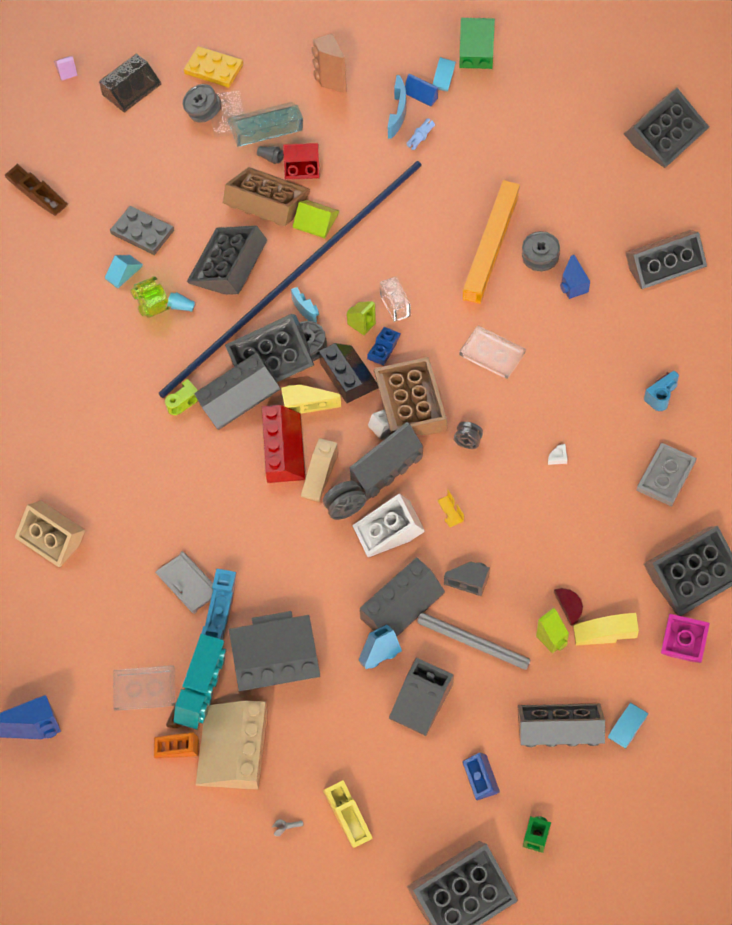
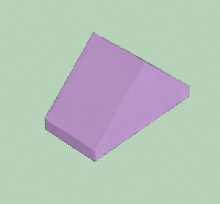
[54,56,77,80]

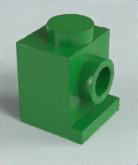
[523,816,551,853]

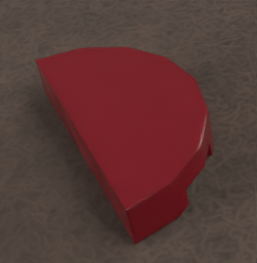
[554,588,583,626]

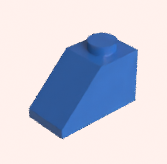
[560,255,590,299]

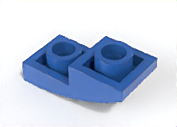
[367,327,401,366]

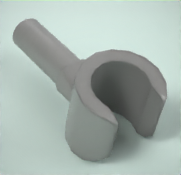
[272,819,303,836]

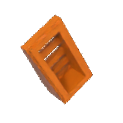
[154,732,199,758]

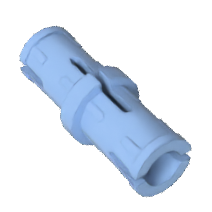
[406,118,435,150]

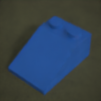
[0,695,61,739]

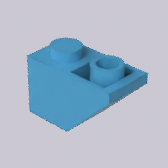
[359,625,402,669]

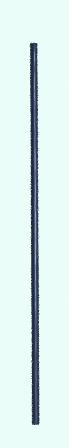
[158,161,422,398]

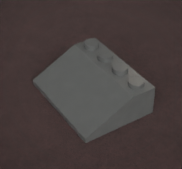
[624,88,709,168]
[187,226,267,295]
[225,314,314,382]
[644,526,732,616]
[229,615,320,691]
[407,841,518,925]

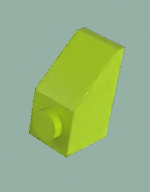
[347,301,376,335]
[536,608,569,654]

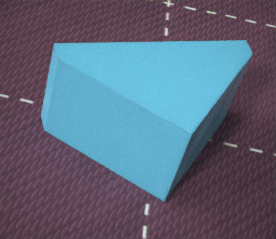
[105,255,143,288]

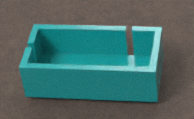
[173,634,226,729]

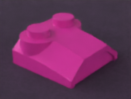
[661,614,710,663]

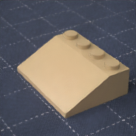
[196,701,267,790]

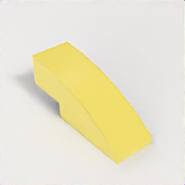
[573,613,639,645]
[323,780,372,848]

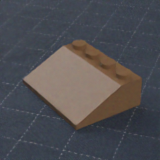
[223,167,310,226]
[374,357,447,435]

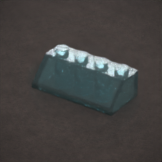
[227,102,303,147]

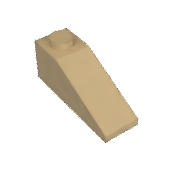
[301,438,338,502]

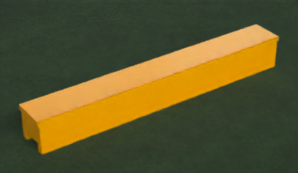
[463,180,520,304]

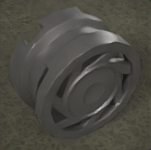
[454,422,483,449]

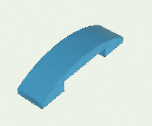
[388,75,406,139]
[201,568,236,640]

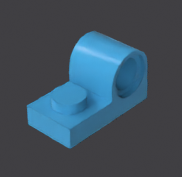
[644,371,679,411]

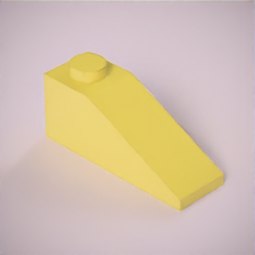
[281,384,341,414]

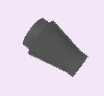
[257,146,284,164]

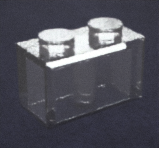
[380,276,411,322]

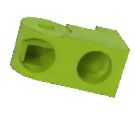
[165,379,198,415]

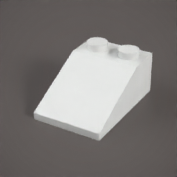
[352,493,425,557]

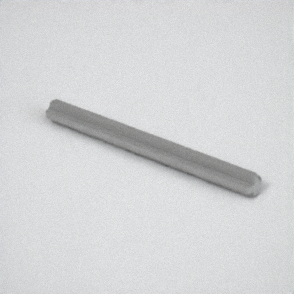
[418,613,530,670]

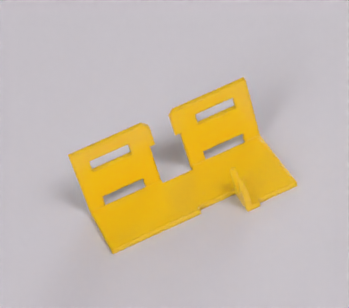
[437,490,464,528]

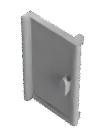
[155,551,213,614]

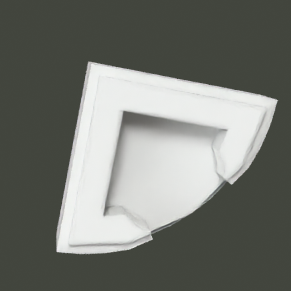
[548,444,567,465]

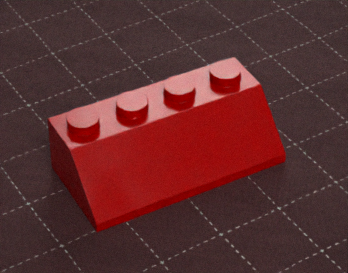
[262,405,305,483]

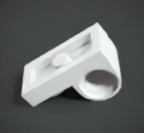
[368,409,392,440]

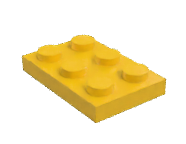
[184,46,243,88]

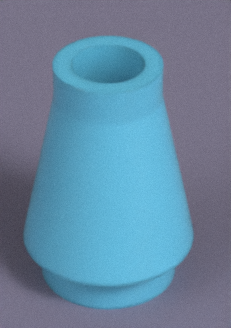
[167,292,195,312]

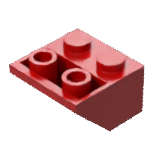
[283,143,319,180]

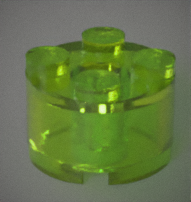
[130,276,169,318]

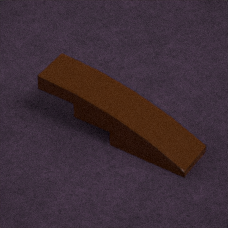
[5,164,68,216]

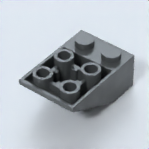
[389,658,454,736]

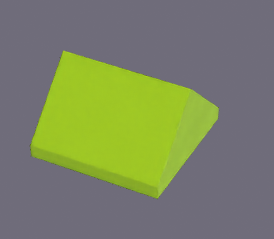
[293,200,339,239]

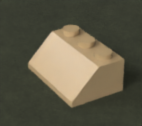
[15,501,85,567]

